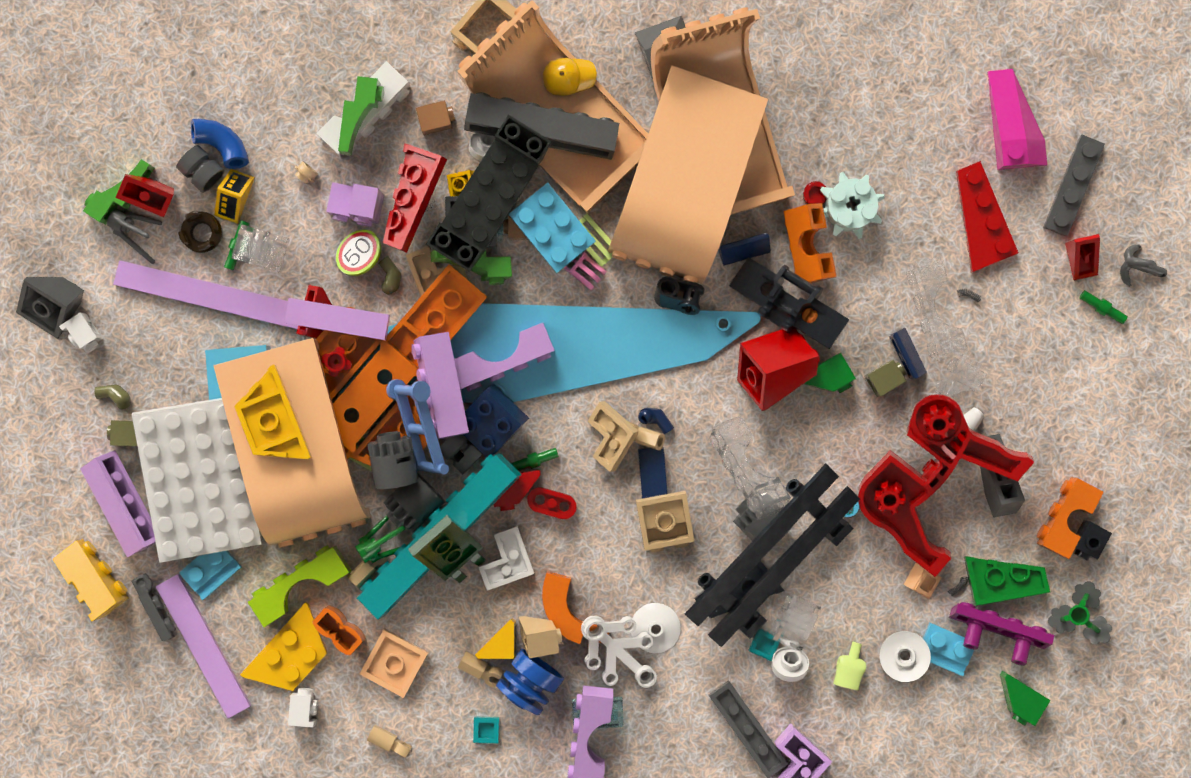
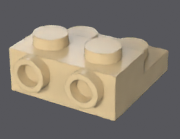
[636,491,695,552]

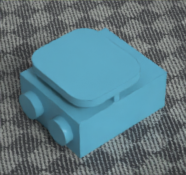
[205,345,271,400]

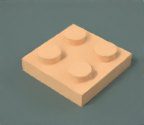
[360,629,429,698]

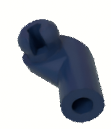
[638,407,674,435]

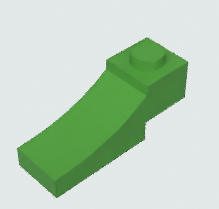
[338,76,384,156]
[83,159,155,225]
[430,250,512,285]

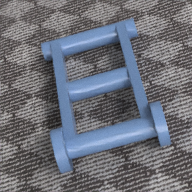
[386,379,449,475]

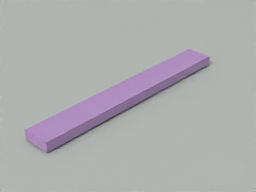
[113,260,298,329]

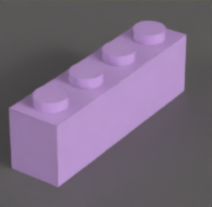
[411,332,469,439]
[80,450,156,558]

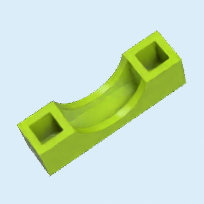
[248,545,352,627]

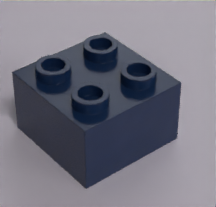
[463,383,529,457]

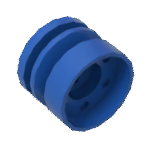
[496,649,564,715]

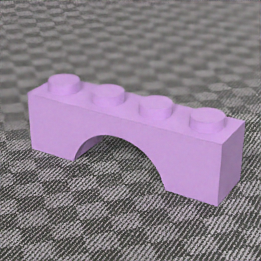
[454,323,555,391]
[567,685,613,778]

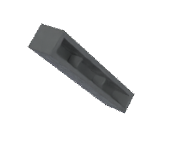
[464,92,620,160]

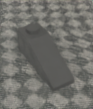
[980,434,1025,518]

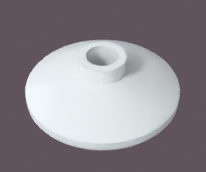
[631,603,681,653]
[879,631,931,682]

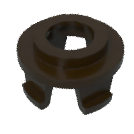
[178,211,222,253]

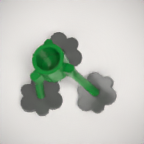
[1048,581,1112,645]

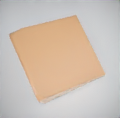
[904,563,942,599]

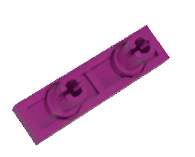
[949,602,1055,666]

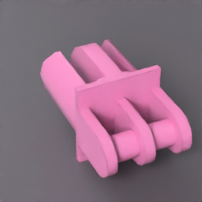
[563,252,607,291]

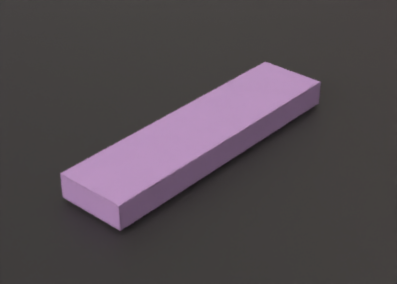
[284,298,390,340]

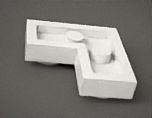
[479,526,535,591]

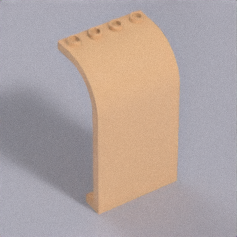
[457,0,648,214]
[651,7,795,215]
[608,65,768,284]
[213,338,372,548]

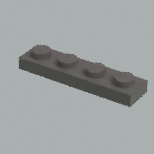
[1043,135,1105,237]
[709,680,788,778]

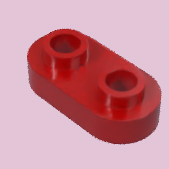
[527,487,577,519]

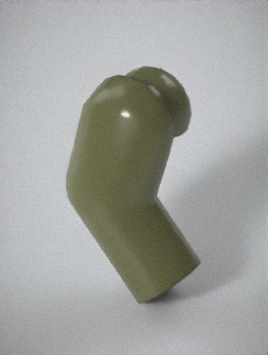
[378,256,401,295]
[94,384,130,409]

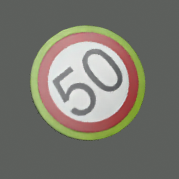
[336,229,382,276]

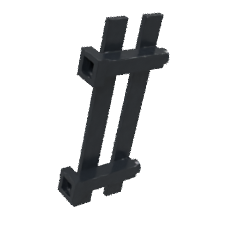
[685,463,860,647]

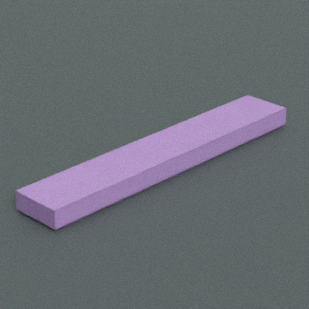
[155,574,251,719]

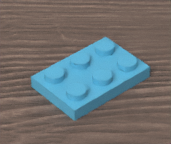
[508,182,596,274]

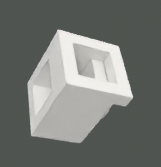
[59,312,103,353]
[288,688,318,727]

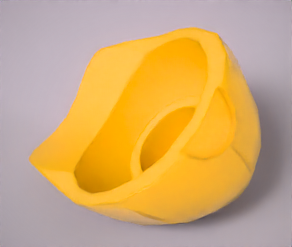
[543,58,597,96]

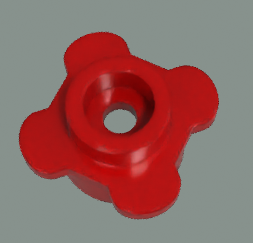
[322,347,352,377]

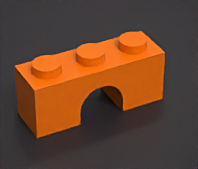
[783,203,837,283]
[1037,477,1104,559]

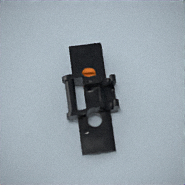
[729,257,849,349]

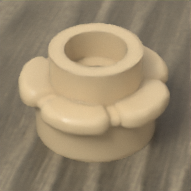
[295,161,318,184]

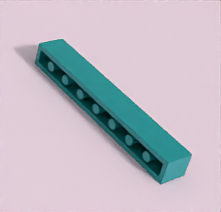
[357,453,522,620]

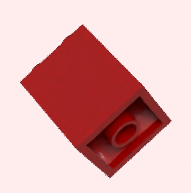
[737,329,820,411]

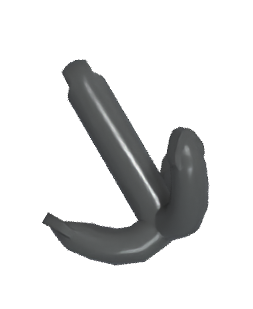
[1120,244,1167,287]

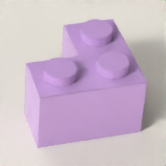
[326,182,384,227]
[774,723,832,778]

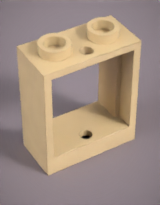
[450,0,516,58]

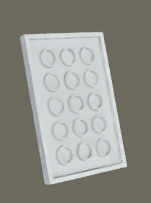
[132,398,261,563]

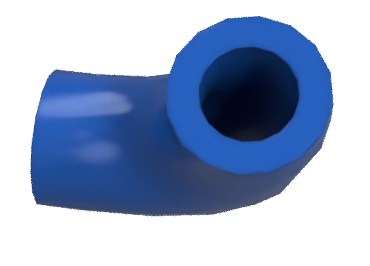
[191,119,249,169]

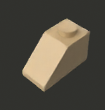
[518,616,562,658]

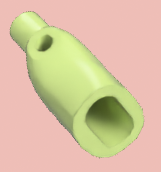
[833,641,866,690]

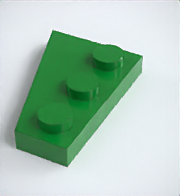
[964,556,1050,606]

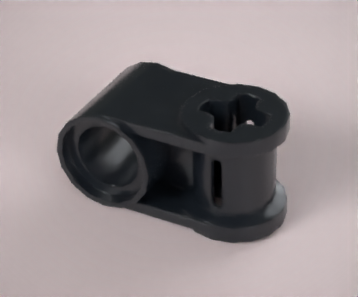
[654,276,705,315]

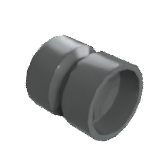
[176,145,225,193]
[440,435,483,475]

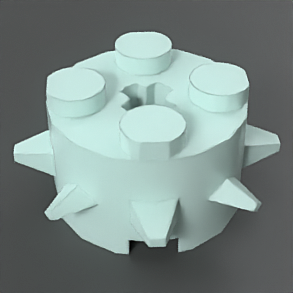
[820,172,885,239]

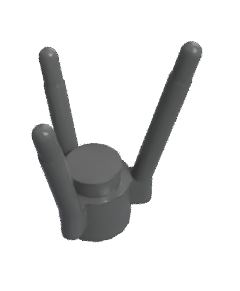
[107,209,162,264]

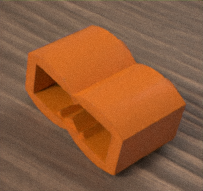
[312,605,366,655]

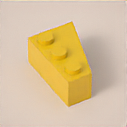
[53,539,129,621]

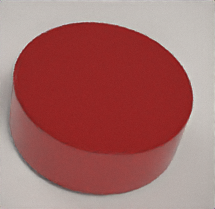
[803,181,827,205]

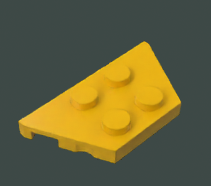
[234,365,312,459]
[240,602,328,691]

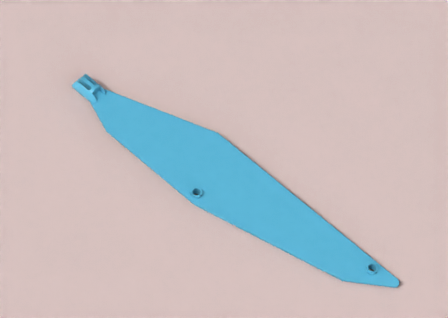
[339,303,761,403]

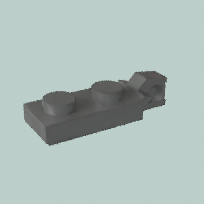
[131,573,176,642]

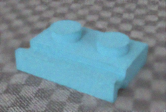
[179,551,242,600]
[923,622,974,676]

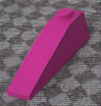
[987,69,1047,170]

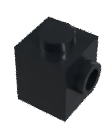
[1074,520,1112,561]

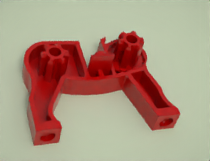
[858,394,1034,577]

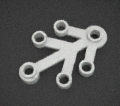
[581,616,657,688]

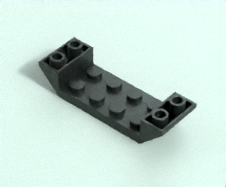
[426,114,552,272]

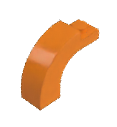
[542,571,609,644]

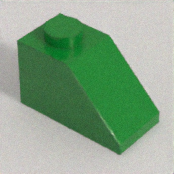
[803,353,856,393]
[1000,671,1051,726]

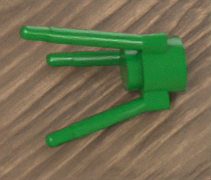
[355,516,409,564]

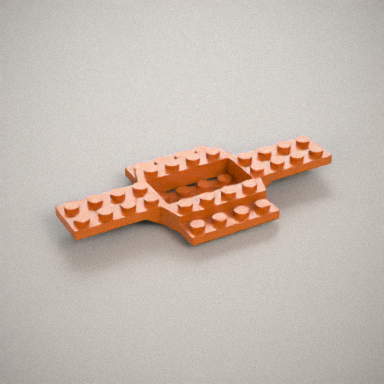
[316,264,487,466]

